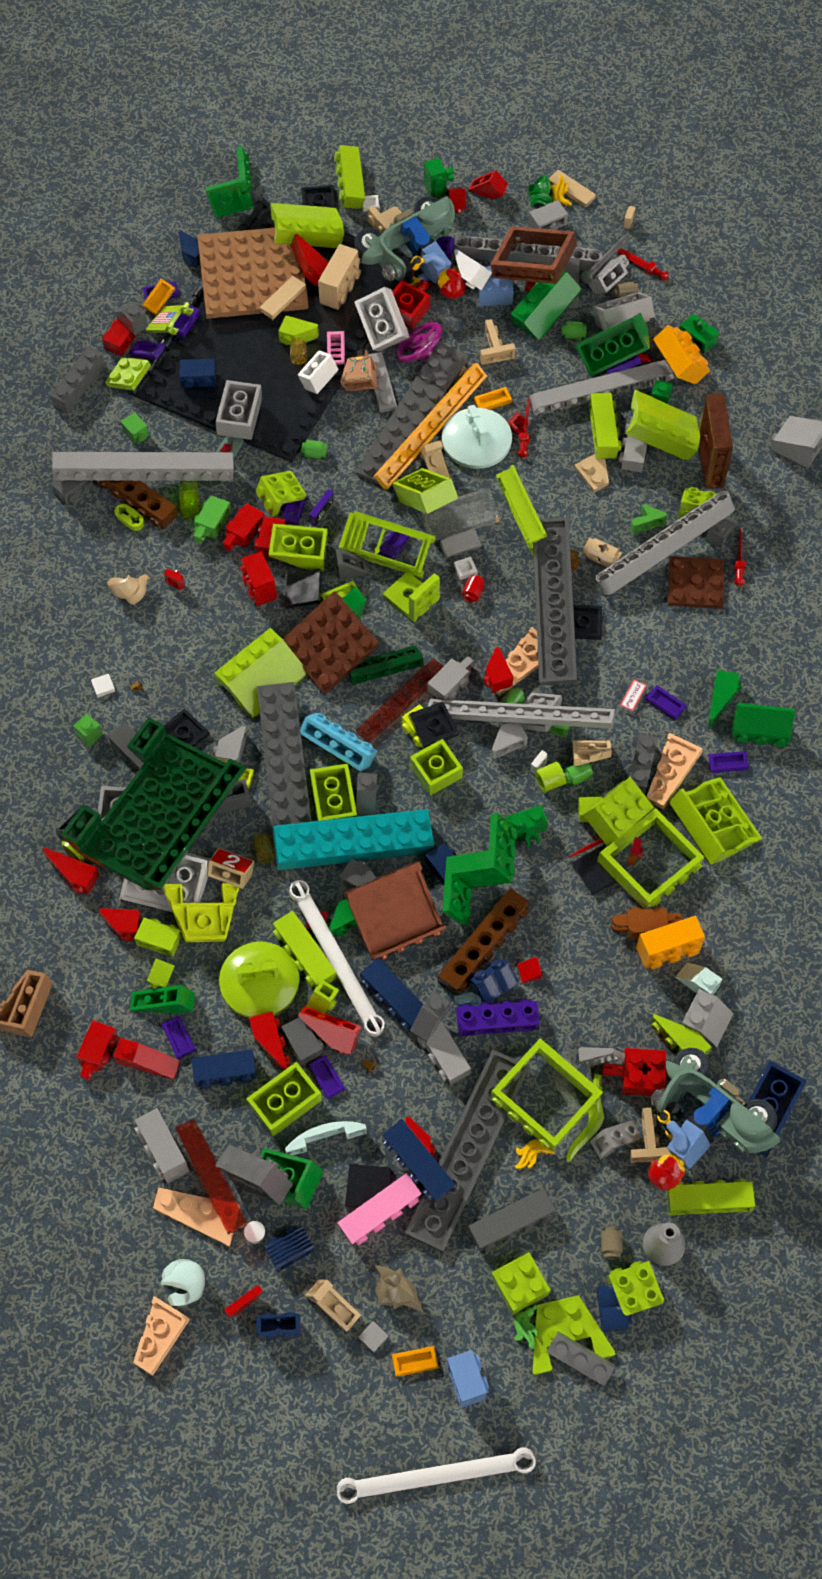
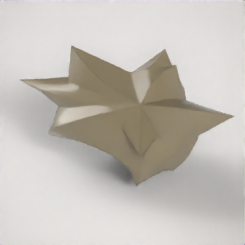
[375,1265,424,1313]

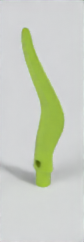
[566,1074,604,1162]

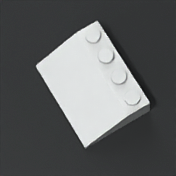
[120,853,211,912]

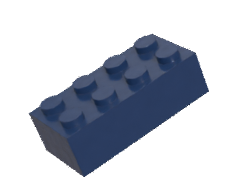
[748,1061,807,1157]

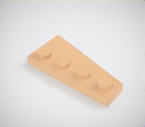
[496,627,539,696]
[646,733,702,809]
[153,1188,240,1247]

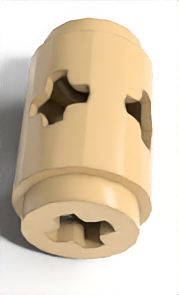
[582,538,623,568]

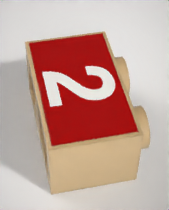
[207,848,254,889]

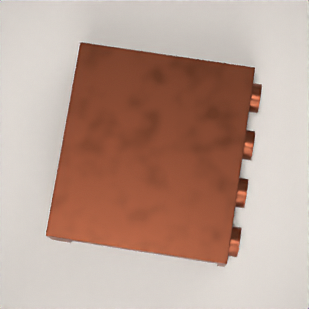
[344,862,446,960]

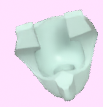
[161,1259,205,1306]

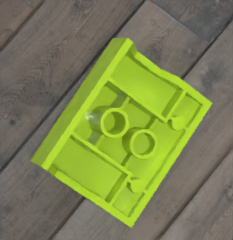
[270,203,344,248]
[626,390,700,460]
[214,628,308,719]
[669,777,762,864]

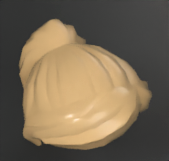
[107,575,150,605]

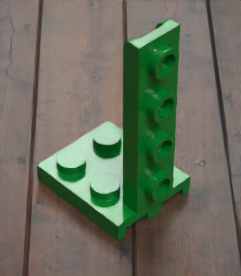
[205,146,253,218]

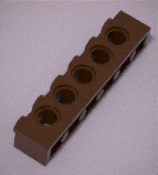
[96,450,178,529]
[438,888,529,996]

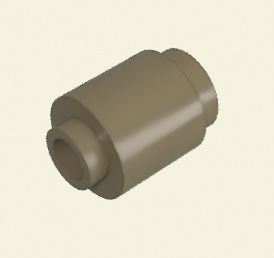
[613,282,639,299]
[601,1227,623,1260]

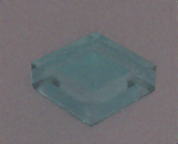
[454,992,481,1006]

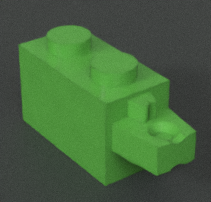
[194,496,231,544]

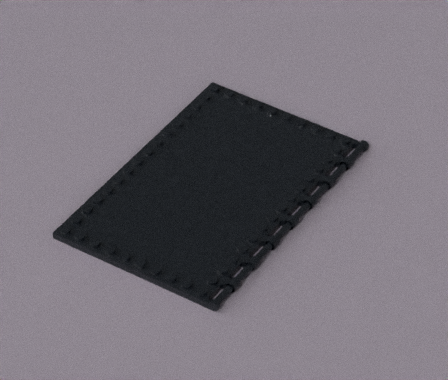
[127,198,412,463]

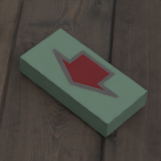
[216,436,244,459]

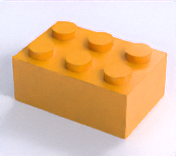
[653,325,711,384]
[636,916,705,970]

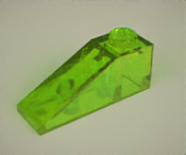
[180,481,200,519]

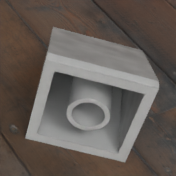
[770,416,822,468]

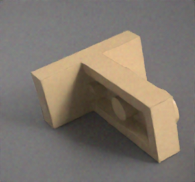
[480,319,516,365]
[420,440,450,478]
[629,1108,670,1163]
[305,1279,361,1332]

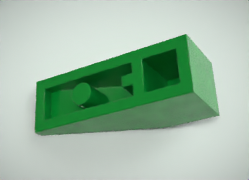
[708,670,742,727]
[130,985,195,1014]

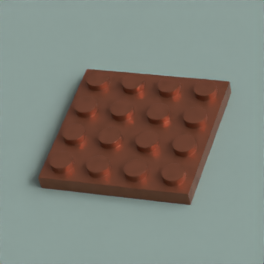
[283,591,381,694]

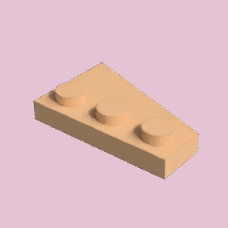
[133,1296,190,1376]

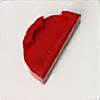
[224,1285,263,1318]

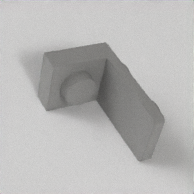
[590,1121,641,1159]

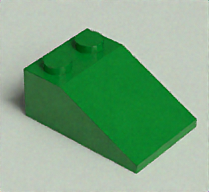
[260,1148,324,1209]

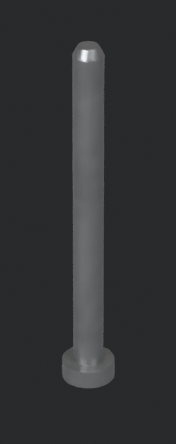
[581,235,629,284]

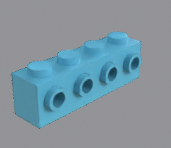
[300,713,377,771]

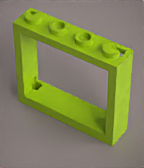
[597,808,704,909]
[490,1038,603,1151]

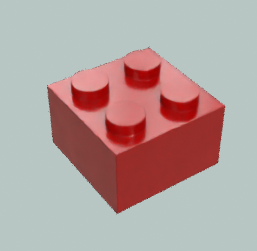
[240,551,277,606]

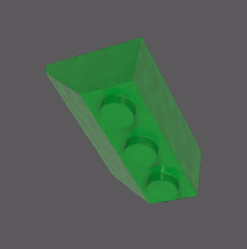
[731,703,795,747]

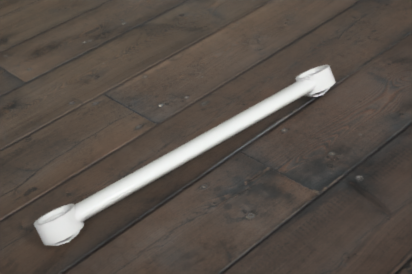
[289,880,385,1037]
[337,1448,536,1504]

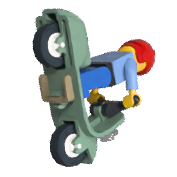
[355,196,466,300]
[648,1047,780,1191]

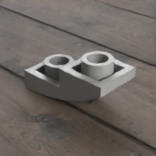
[440,530,482,558]

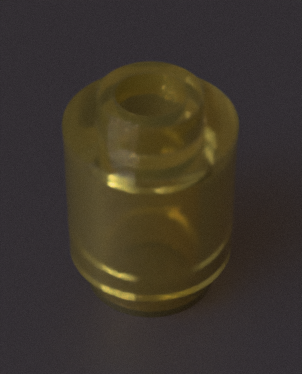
[290,338,308,365]
[253,834,276,864]

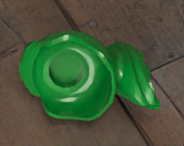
[527,174,552,207]

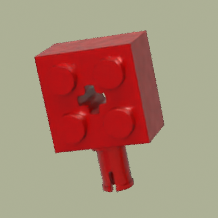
[392,279,430,330]
[602,1048,666,1097]

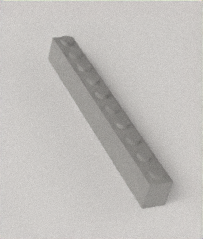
[52,452,234,481]

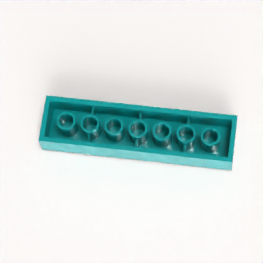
[273,809,434,870]

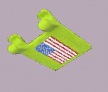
[145,302,194,335]

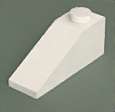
[454,249,492,290]

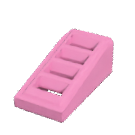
[327,331,345,365]

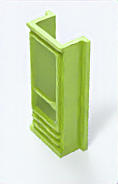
[496,465,547,558]
[339,511,436,578]

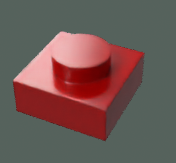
[164,569,185,591]

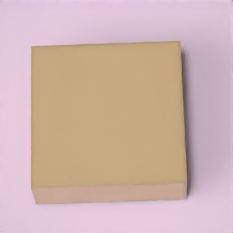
[623,206,635,230]

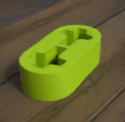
[115,504,144,531]

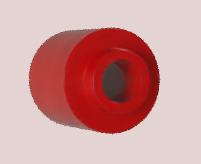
[461,574,485,603]

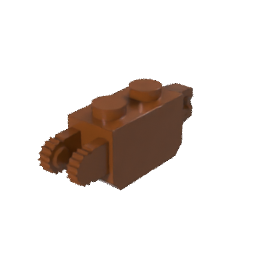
[611,907,682,939]

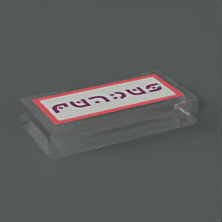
[617,677,650,716]

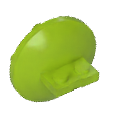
[219,942,300,1018]

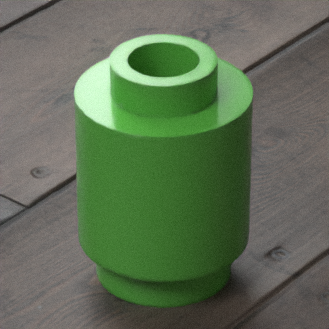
[562,321,587,340]
[301,440,327,459]
[500,688,525,704]
[564,763,593,786]

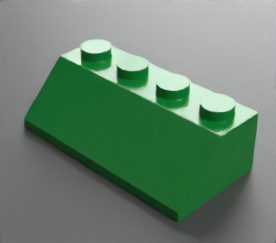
[511,270,582,340]
[575,312,650,377]

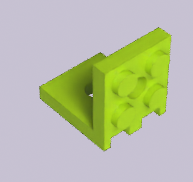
[383,571,440,622]

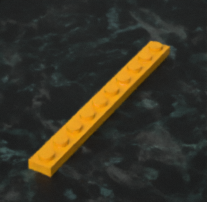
[374,363,487,490]

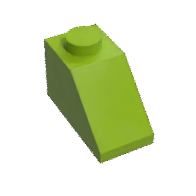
[278,316,319,347]

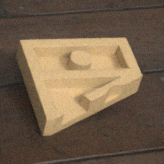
[574,454,609,493]
[572,740,612,766]

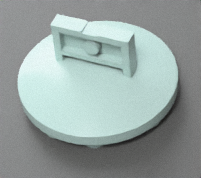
[442,404,512,469]

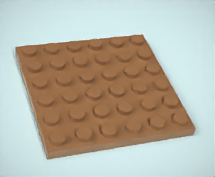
[197,228,308,319]

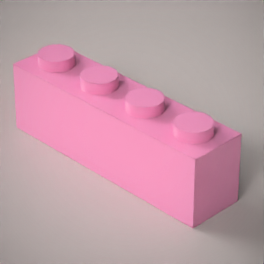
[338,1173,421,1246]

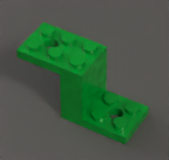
[442,813,517,926]

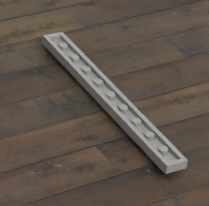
[428,699,616,729]

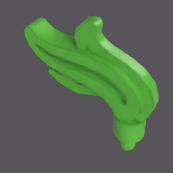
[514,1305,539,1350]

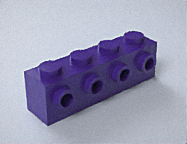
[456,999,540,1037]

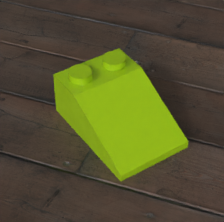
[269,524,328,571]

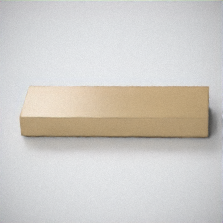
[549,170,596,208]
[260,276,306,319]

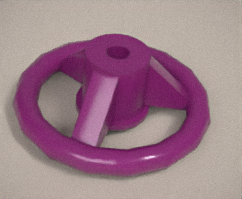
[396,322,443,363]

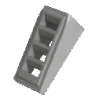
[578,1047,625,1067]

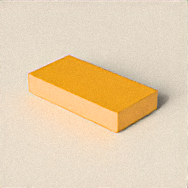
[142,279,175,316]
[474,387,512,410]
[392,1346,439,1377]

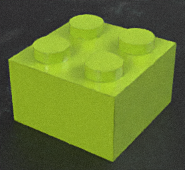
[410,739,463,796]
[491,1252,551,1315]

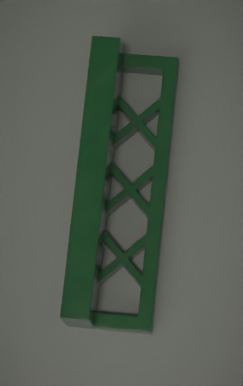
[348,645,423,686]

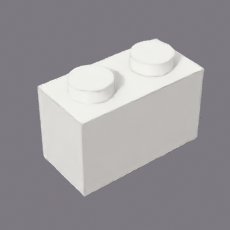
[298,351,339,394]

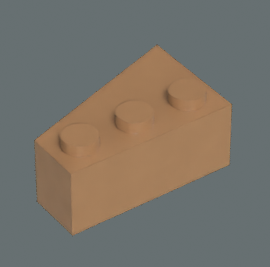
[0,970,53,1038]

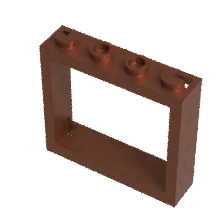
[490,226,577,284]
[699,393,733,489]

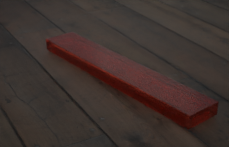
[356,658,444,743]
[175,1119,247,1235]

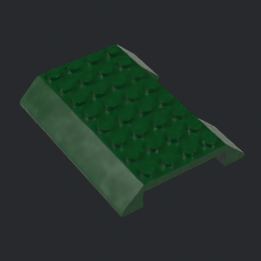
[61,717,247,890]

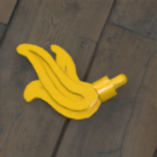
[551,175,572,207]
[515,1139,555,1170]

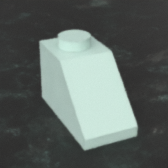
[675,963,722,995]

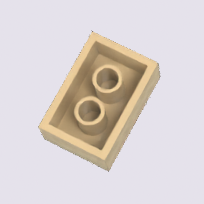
[318,244,361,310]

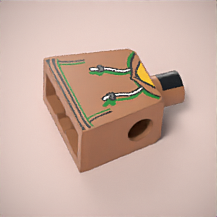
[341,350,378,391]

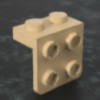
[367,206,402,234]

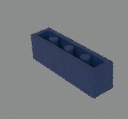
[360,958,423,1035]
[382,1119,456,1202]

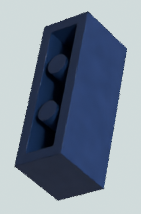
[192,1049,257,1089]

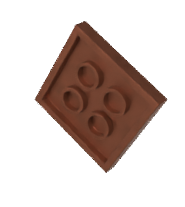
[668,556,724,609]

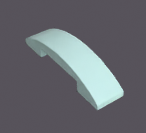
[285,1121,367,1156]

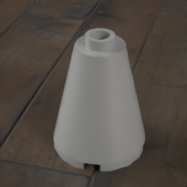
[643,1223,685,1266]

